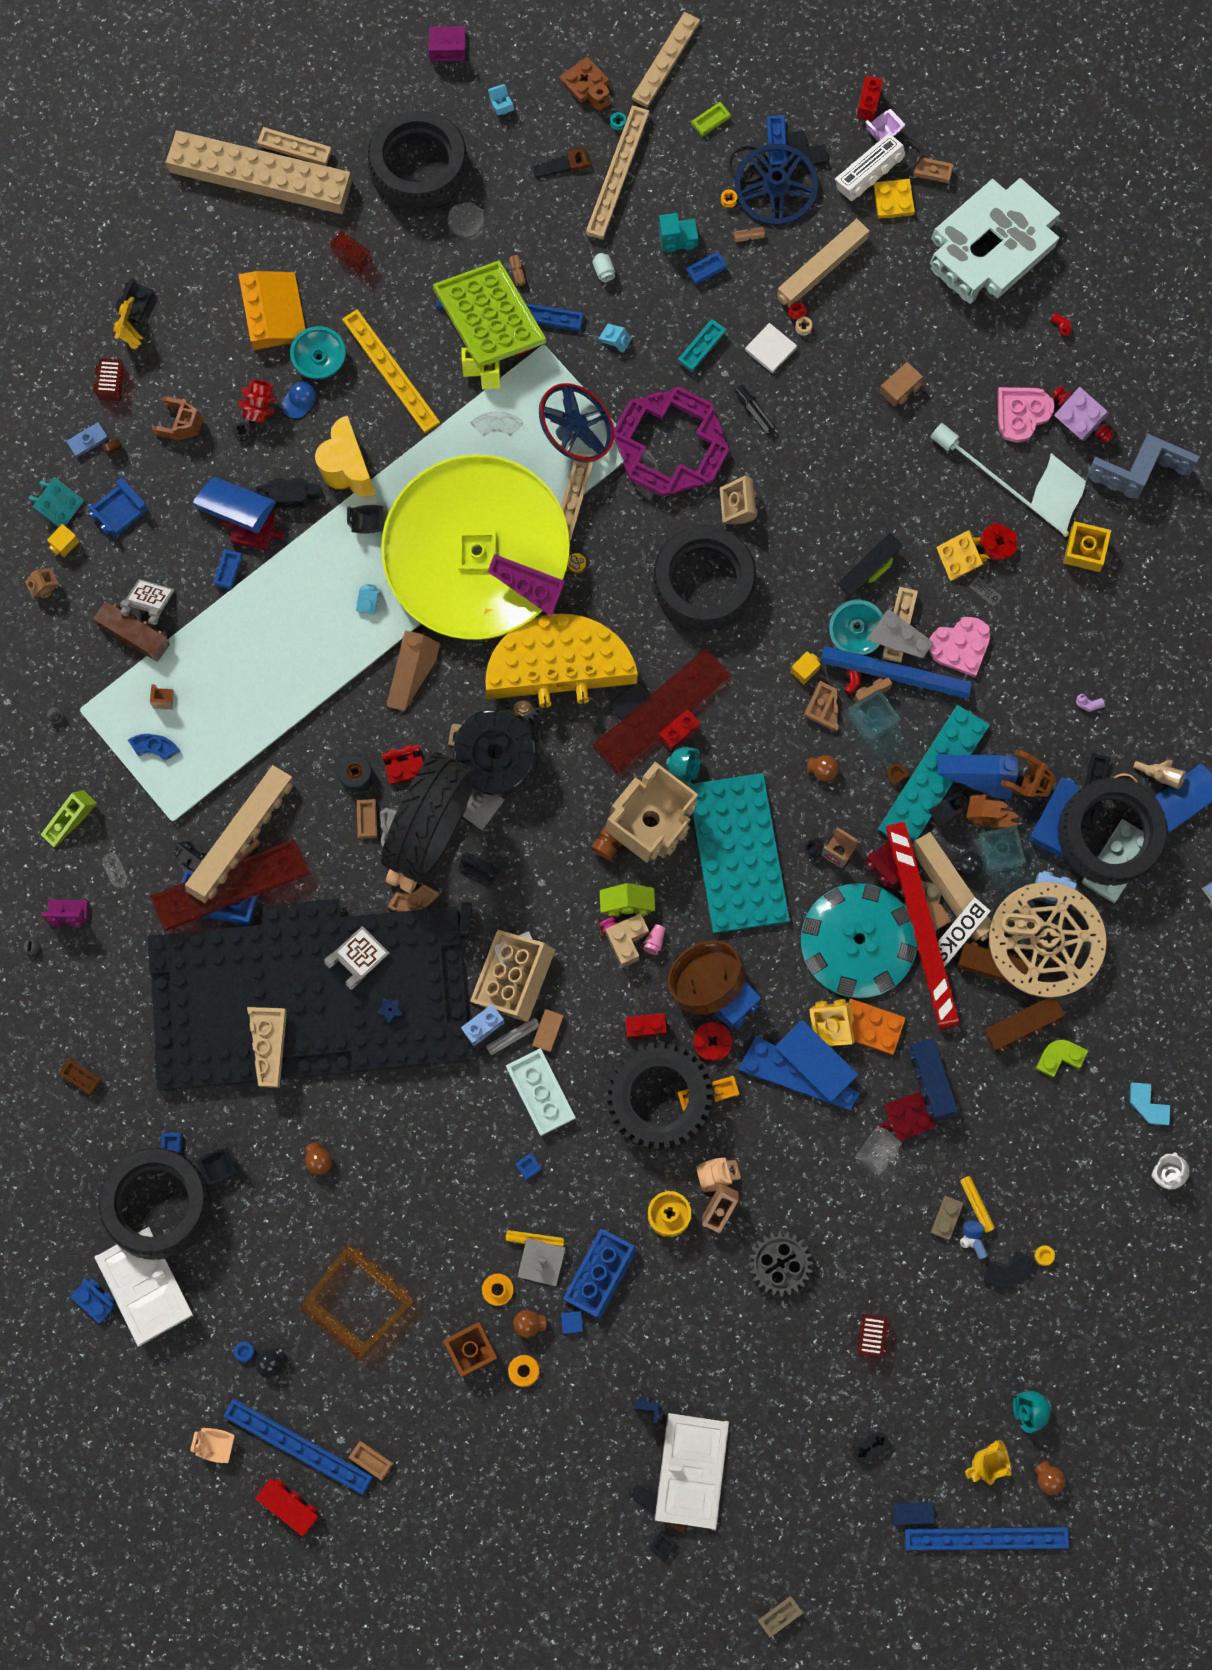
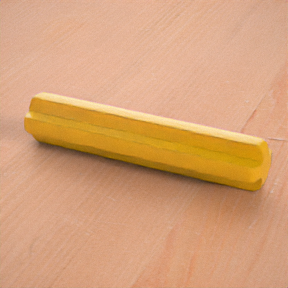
[961,1176,995,1233]
[506,1230,564,1247]

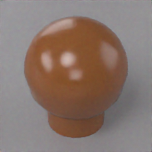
[807,755,839,781]
[305,1142,332,1175]
[513,1310,546,1338]
[1034,1461,1066,1495]

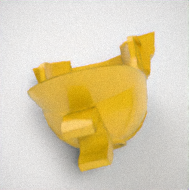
[965,1440,1012,1485]

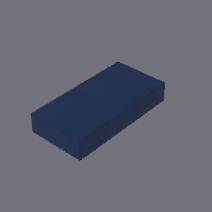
[892,1502,934,1525]

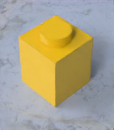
[47,524,79,557]
[790,652,821,685]

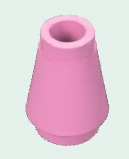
[643,924,666,955]

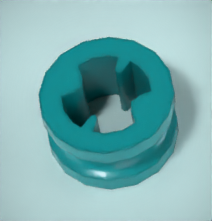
[610,112,626,131]

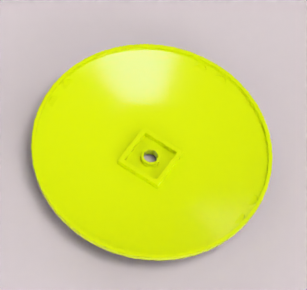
[381,454,570,640]

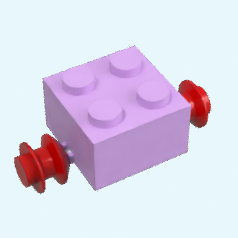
[1052,386,1114,444]

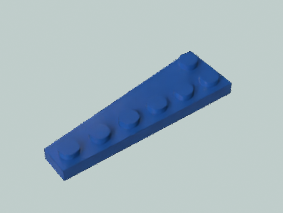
[738,1036,859,1111]

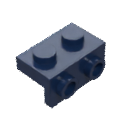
[634,1397,663,1424]

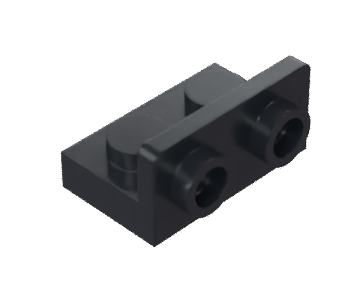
[116,278,154,324]

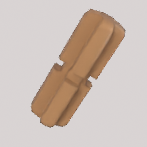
[734,227,765,242]
[509,255,525,286]

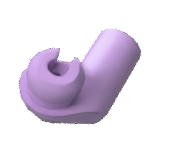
[1076,694,1105,712]

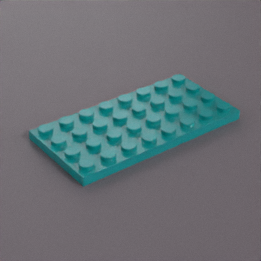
[688,773,790,934]

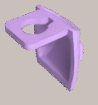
[865,109,906,142]

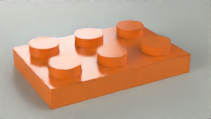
[849,999,905,1055]

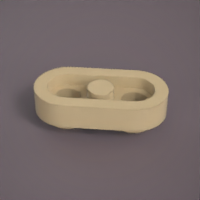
[1001,913,1041,936]

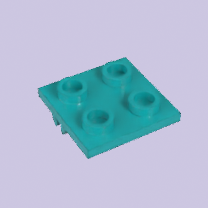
[28,477,84,527]

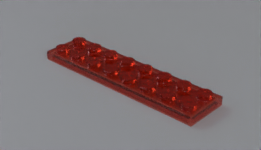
[593,648,731,774]
[150,839,309,932]

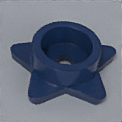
[377,998,402,1023]

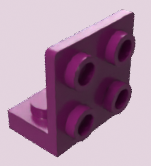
[428,26,465,61]
[41,900,88,927]

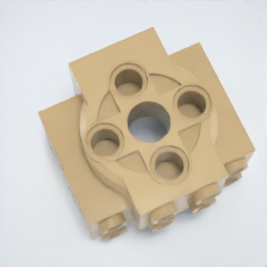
[605,762,698,863]

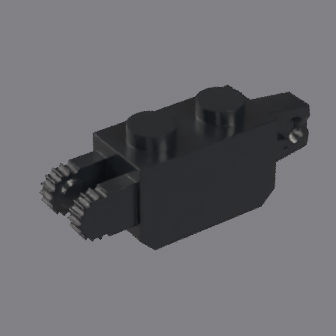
[256,478,323,508]

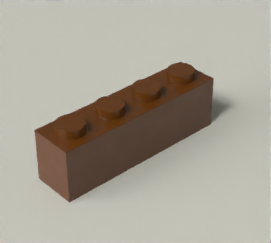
[93,601,170,662]
[957,942,1039,985]
[983,997,1065,1053]

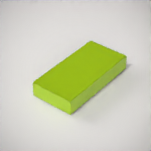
[691,102,731,137]

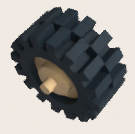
[506,695,540,725]

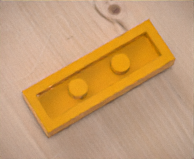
[677,1076,739,1112]

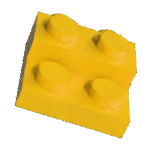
[809,999,855,1046]

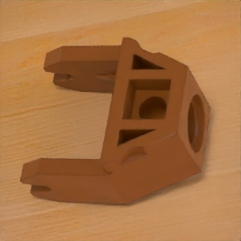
[152,397,204,440]
[1001,750,1056,797]
[966,795,1020,830]

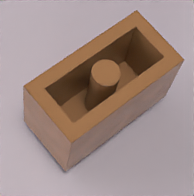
[879,362,923,407]
[702,1183,739,1233]

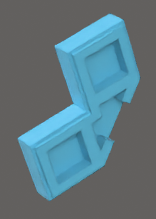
[1130,1083,1170,1126]

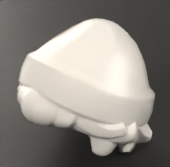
[1152,1152,1190,1189]

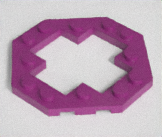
[613,387,729,497]

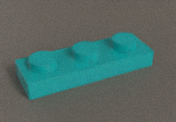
[678,319,726,372]

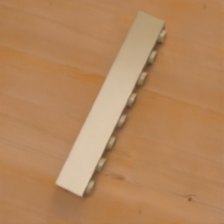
[185,765,293,903]

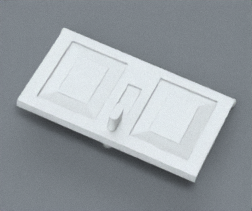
[94,1227,194,1347]
[655,1413,729,1530]

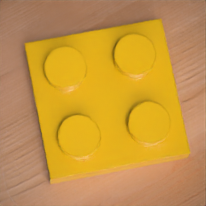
[873,179,915,219]

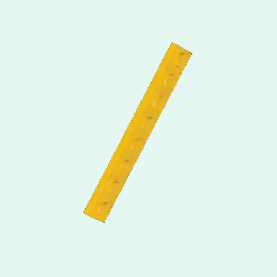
[342,309,440,434]

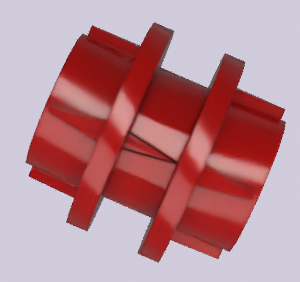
[238,379,278,423]

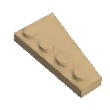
[247,1007,287,1088]

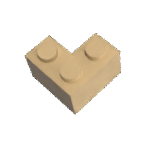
[605,913,649,968]

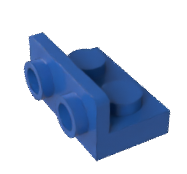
[71,1278,117,1324]

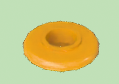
[482,1274,513,1306]
[508,1355,540,1387]

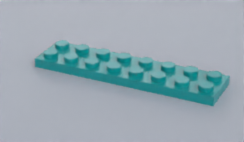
[877,705,990,845]

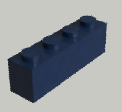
[908,1038,958,1122]

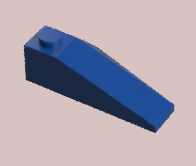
[937,755,1018,799]

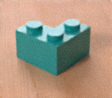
[659,213,698,252]

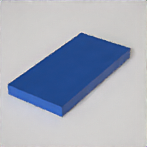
[774,1020,858,1103]

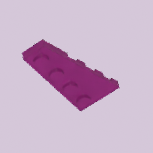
[488,554,566,617]

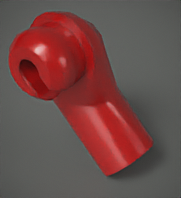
[1050,313,1072,337]
[844,669,861,696]

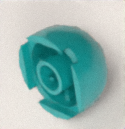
[666,747,700,786]
[1013,1391,1051,1433]

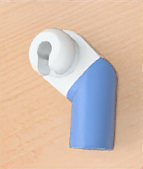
[960,1236,988,1259]

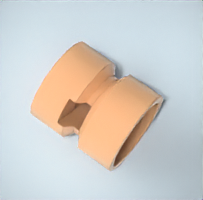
[386,869,417,893]

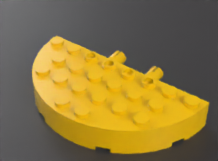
[485,614,638,708]

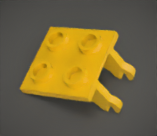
[113,297,143,349]
[936,530,991,581]

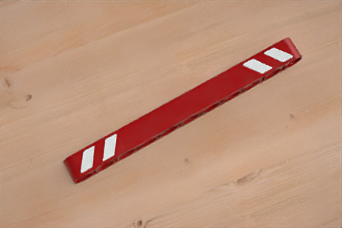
[886,821,959,1030]

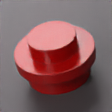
[788,303,807,320]

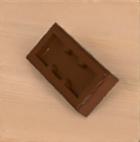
[58,1058,102,1096]

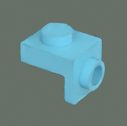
[488,84,514,116]
[599,324,632,352]
[356,584,381,615]

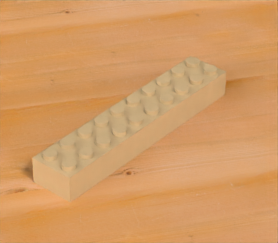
[166,130,352,214]

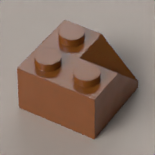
[443,1322,497,1378]

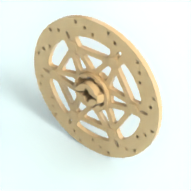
[989,882,1106,998]

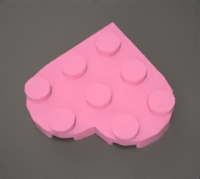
[998,387,1054,443]
[929,617,990,677]

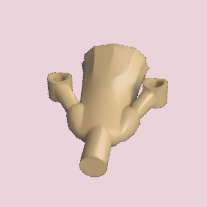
[1133,760,1186,789]

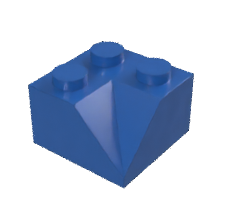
[715,982,761,1031]

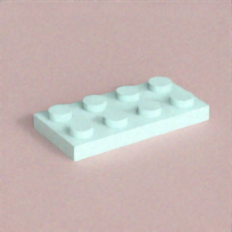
[1081,819,1144,903]
[506,1048,576,1136]

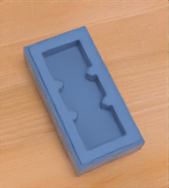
[66,422,108,458]

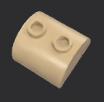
[720,476,758,524]

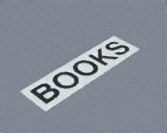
[938,897,990,967]

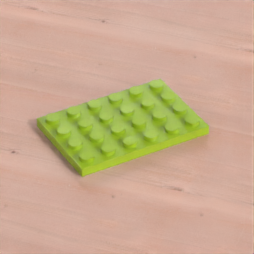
[433,260,546,368]

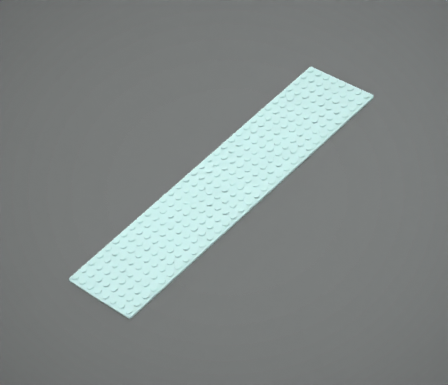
[80,345,623,821]

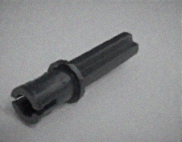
[734,384,775,434]

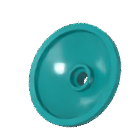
[290,326,346,379]
[829,599,883,655]

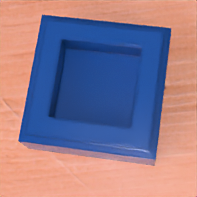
[161,1133,182,1153]
[515,1153,542,1181]
[561,1311,583,1334]

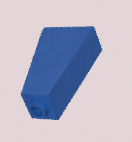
[1028,777,1079,858]

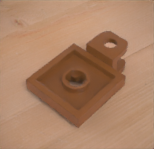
[559,57,611,110]

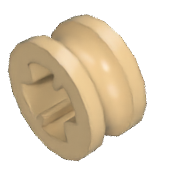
[795,317,812,336]

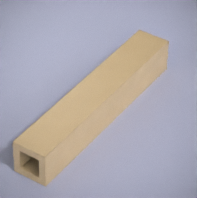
[777,219,869,307]
[912,832,994,942]

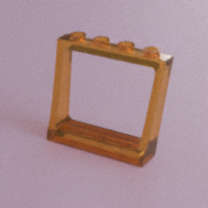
[300,1245,414,1361]

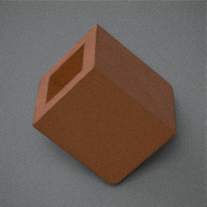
[150,684,174,709]

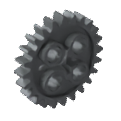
[748,1231,813,1297]

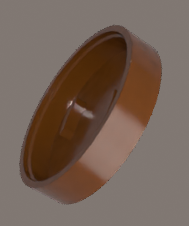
[668,940,746,1014]

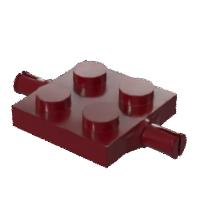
[221,513,285,551]
[877,1091,935,1142]

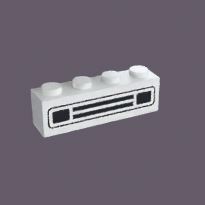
[835,133,905,201]

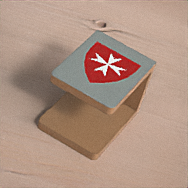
[821,827,858,868]

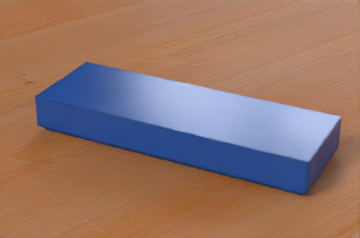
[766,115,788,168]

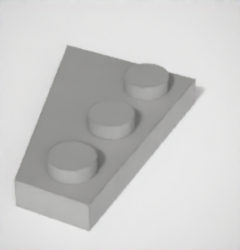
[866,609,933,658]

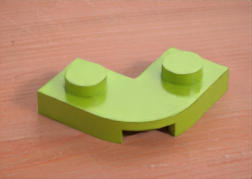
[1035,1040,1088,1078]

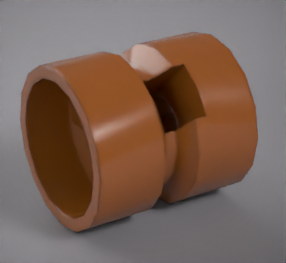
[591,825,622,861]

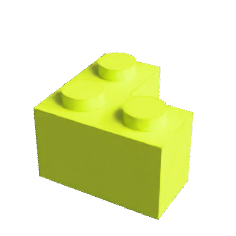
[462,348,500,389]

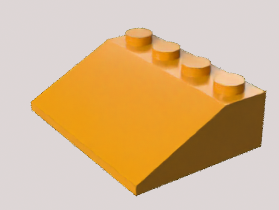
[238,271,306,350]

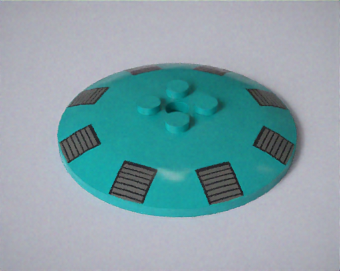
[801,883,917,999]

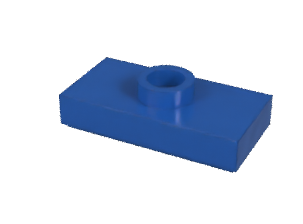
[686,252,727,285]
[213,549,243,590]

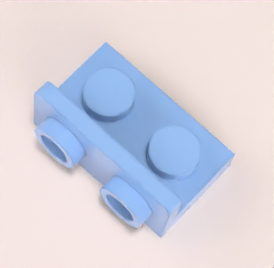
[462,1005,505,1046]

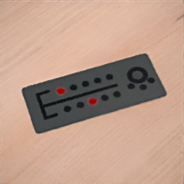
[969,577,1002,607]

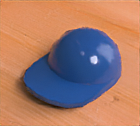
[281,382,316,419]

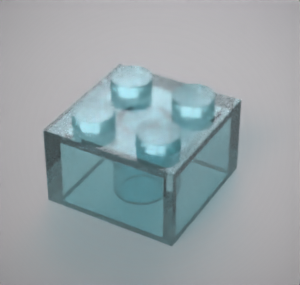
[846,689,901,745]
[976,825,1026,875]

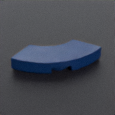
[128,734,181,762]

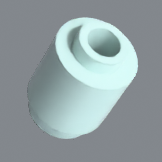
[592,253,615,282]

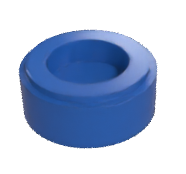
[963,1221,984,1239]
[234,1341,255,1362]

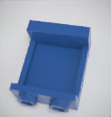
[87,478,148,538]

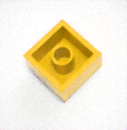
[1063,521,1111,572]

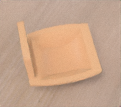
[696,1158,741,1193]
[191,1428,235,1463]

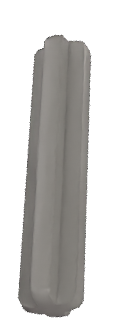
[486,1018,539,1055]

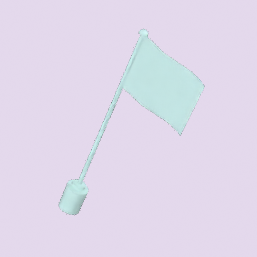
[930,423,1086,537]

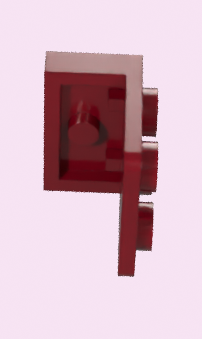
[865,840,918,890]

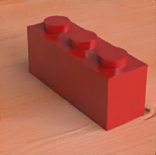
[255,1478,320,1536]

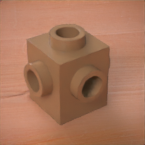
[25,568,59,598]

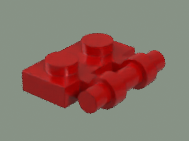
[381,744,423,786]

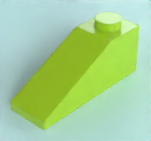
[41,790,97,847]

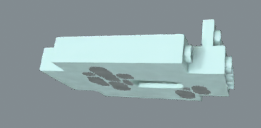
[930,178,1060,305]

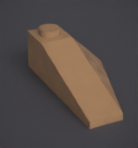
[386,630,440,711]

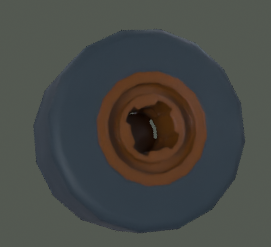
[338,755,374,792]

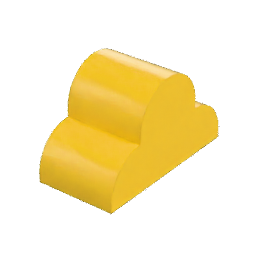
[315,416,376,497]

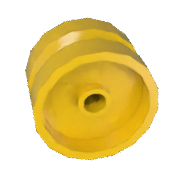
[648,1191,691,1237]

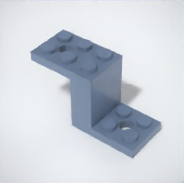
[1086,434,1200,499]

